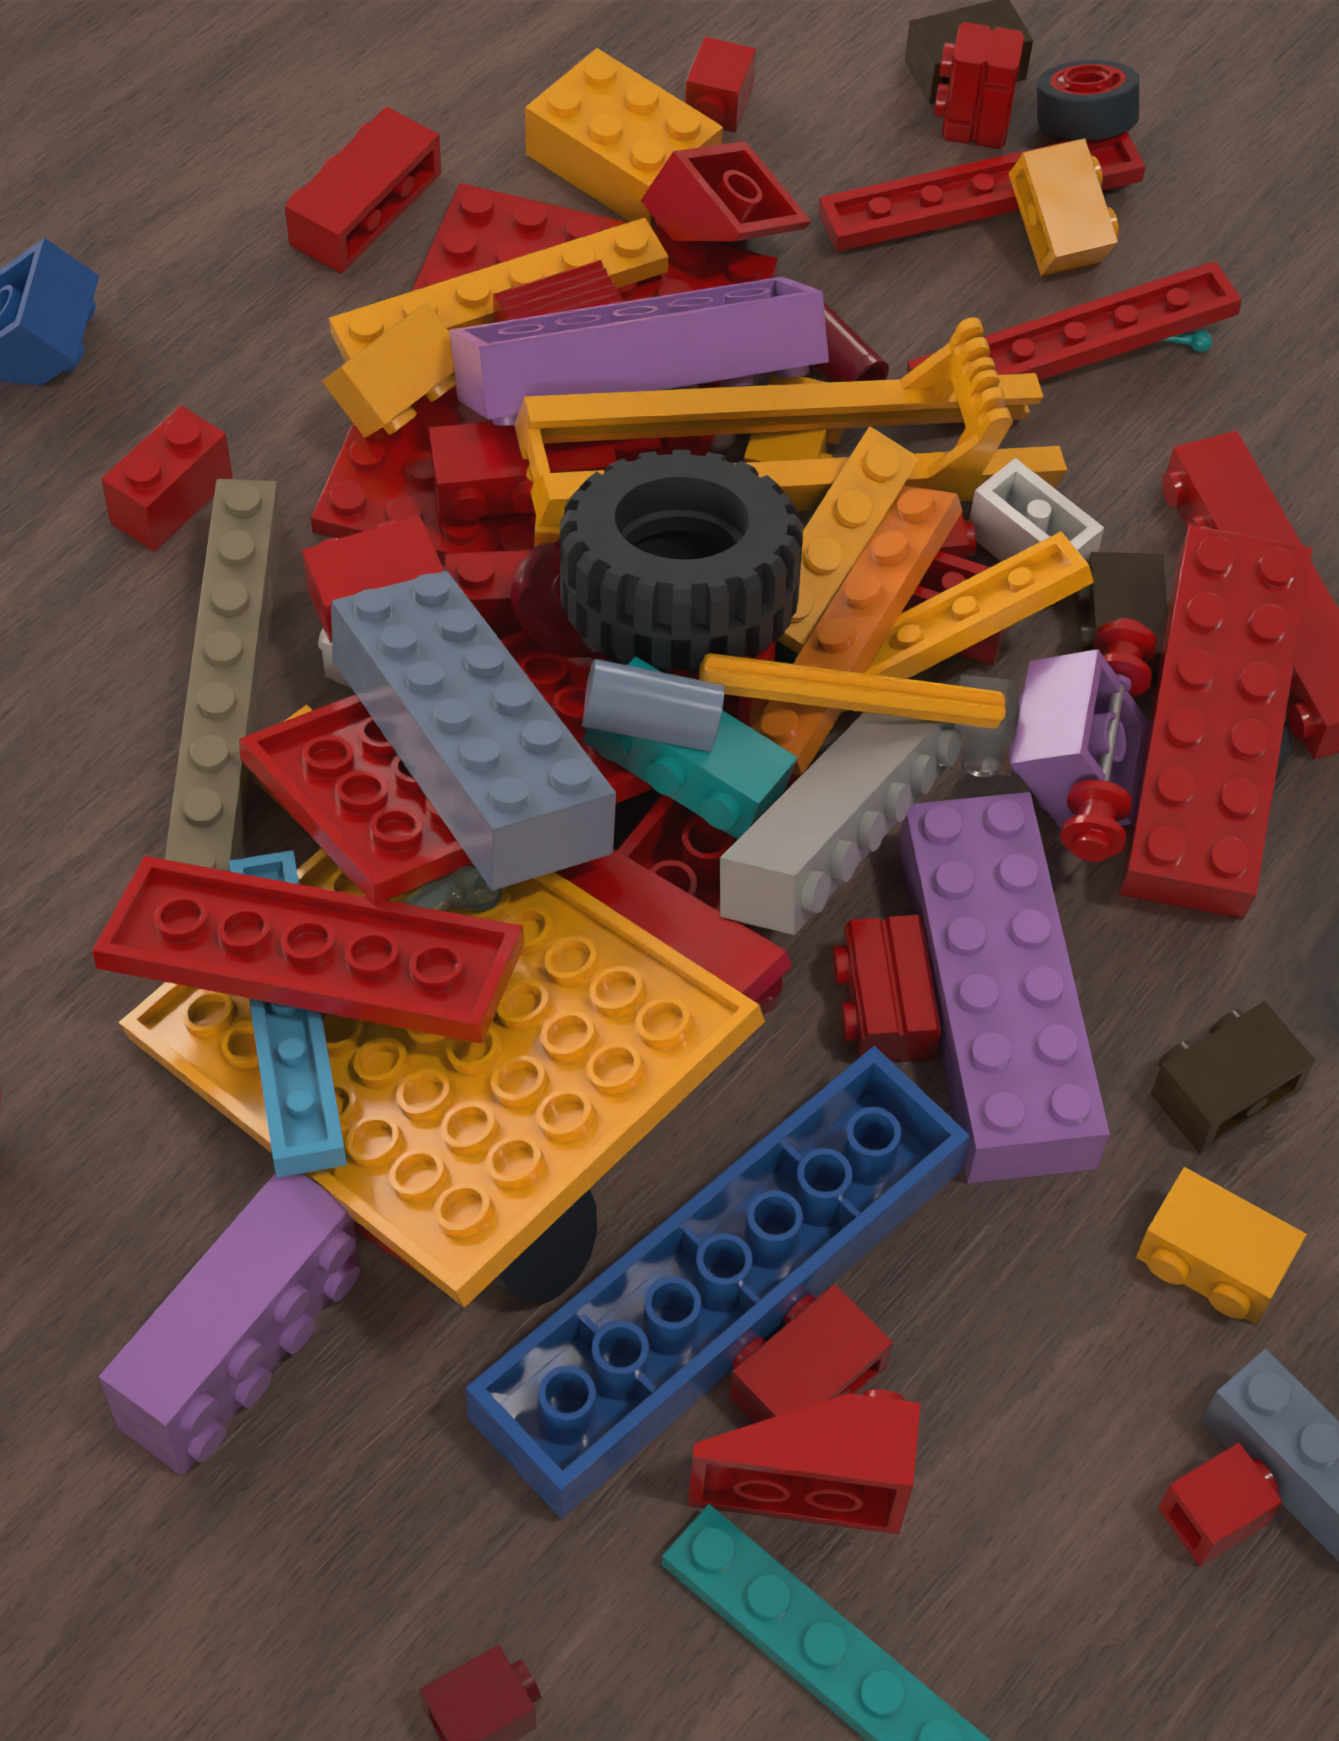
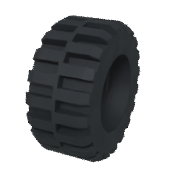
[560,450,803,675]

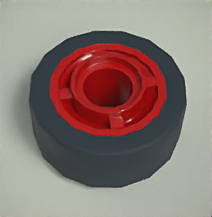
[1037,60,1139,140]

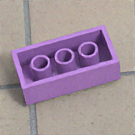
[99,1173,360,1476]

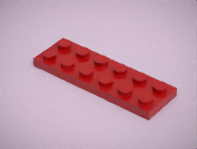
[92,856,525,1044]

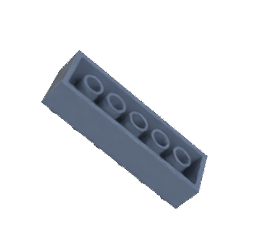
[331,571,616,891]

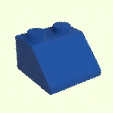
[0,238,99,386]

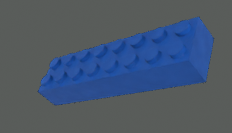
[465,1046,970,1520]

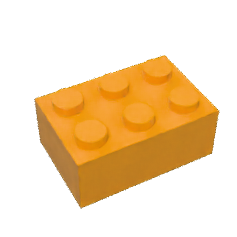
[525,48,723,229]

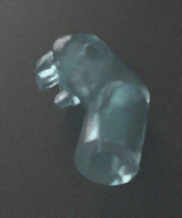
[403,865,502,911]

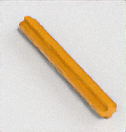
[699,653,1006,728]

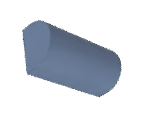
[582,659,724,752]

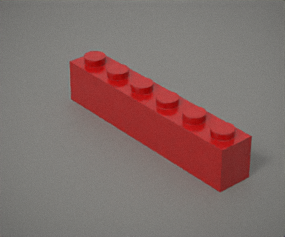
[1162,430,1339,760]

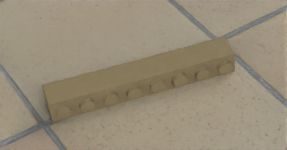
[165,479,283,871]

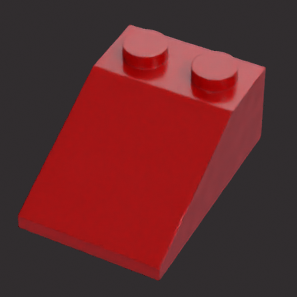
[688,1389,921,1534]

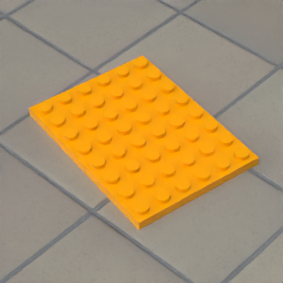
[119,848,765,1308]

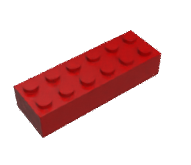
[1119,525,1312,919]

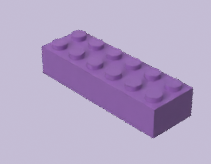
[449,277,829,426]
[898,792,1110,1184]

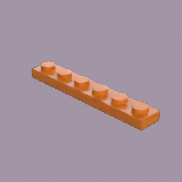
[753,486,962,776]

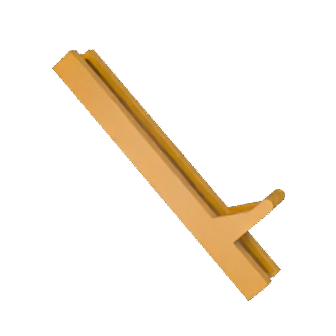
[514,317,1067,527]

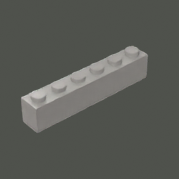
[720,712,961,935]

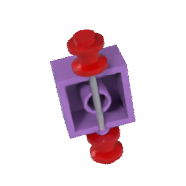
[1009,618,1157,862]

